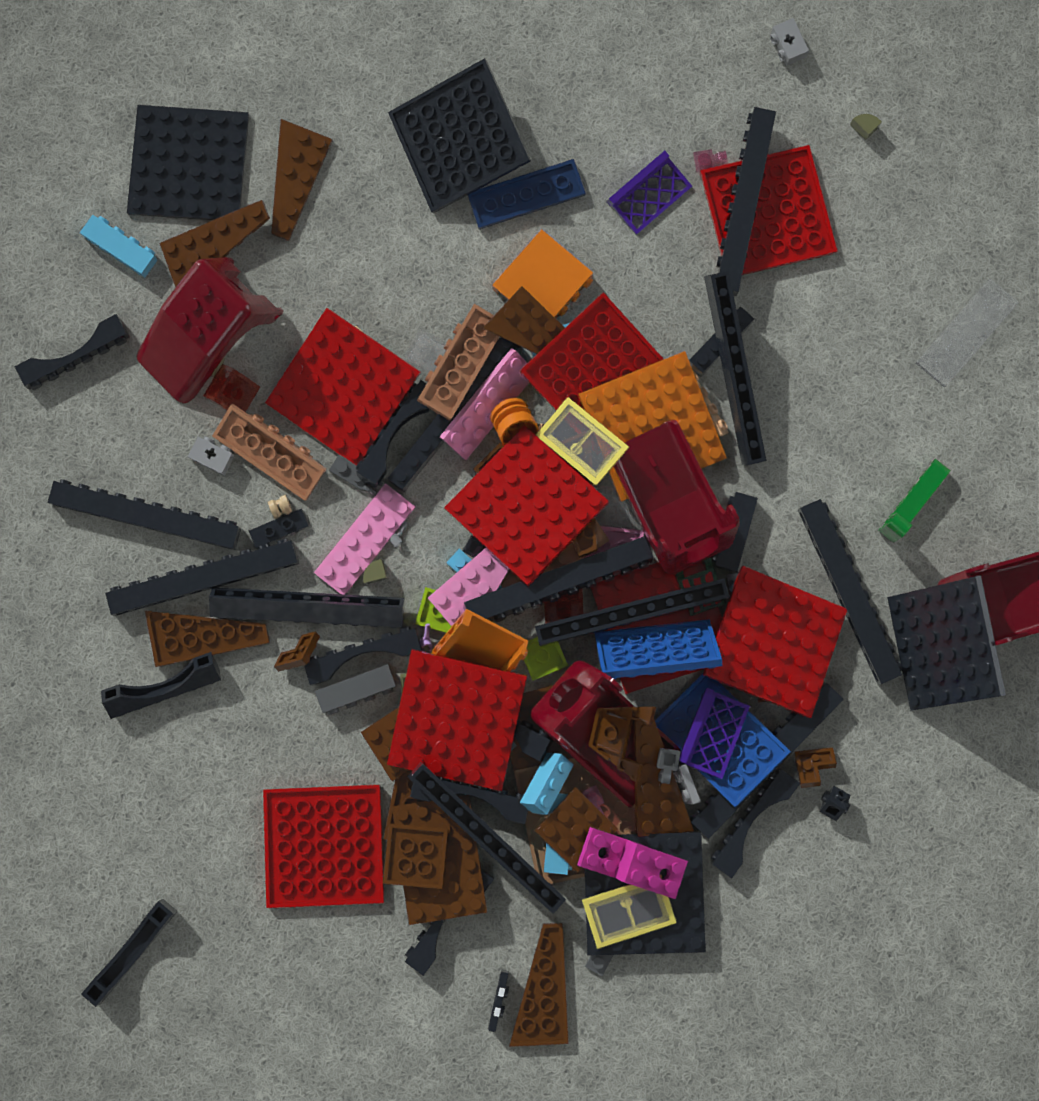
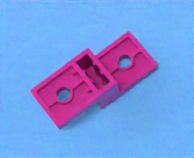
[577,827,688,899]

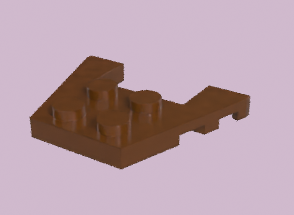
[589,706,656,782]

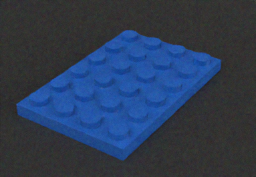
[595,619,722,679]
[655,674,791,808]

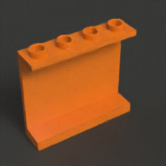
[492,229,593,318]
[431,609,528,671]

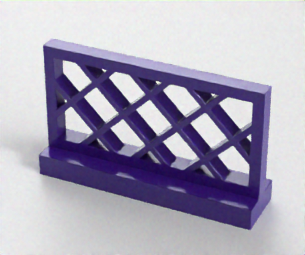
[606,150,692,235]
[679,688,750,779]

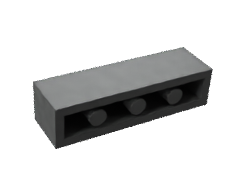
[315,664,397,716]

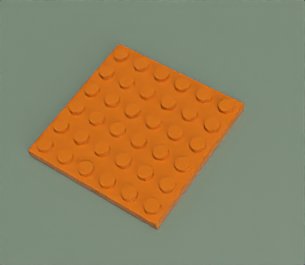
[578,351,727,501]

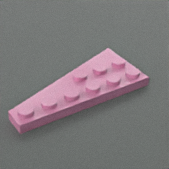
[428,548,510,626]

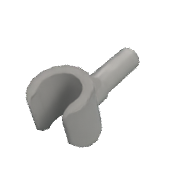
[390,522,409,548]

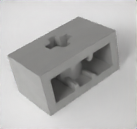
[770,18,809,66]
[188,436,235,476]

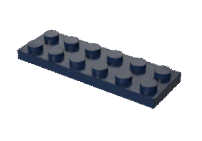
[467,159,586,230]

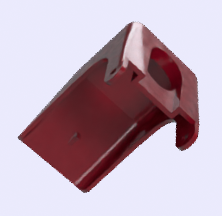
[136,257,284,404]
[608,420,740,575]
[937,552,1039,645]
[531,661,680,808]

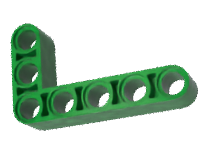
[878,459,951,543]

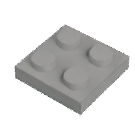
[672,764,700,805]

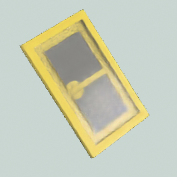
[536,397,629,486]
[582,874,676,949]

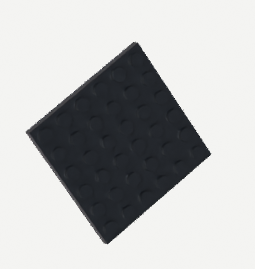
[388,58,531,213]
[127,105,249,221]
[887,576,1006,711]
[584,832,706,956]

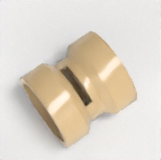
[268,494,293,519]

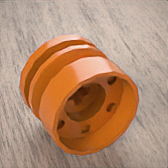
[490,398,539,446]

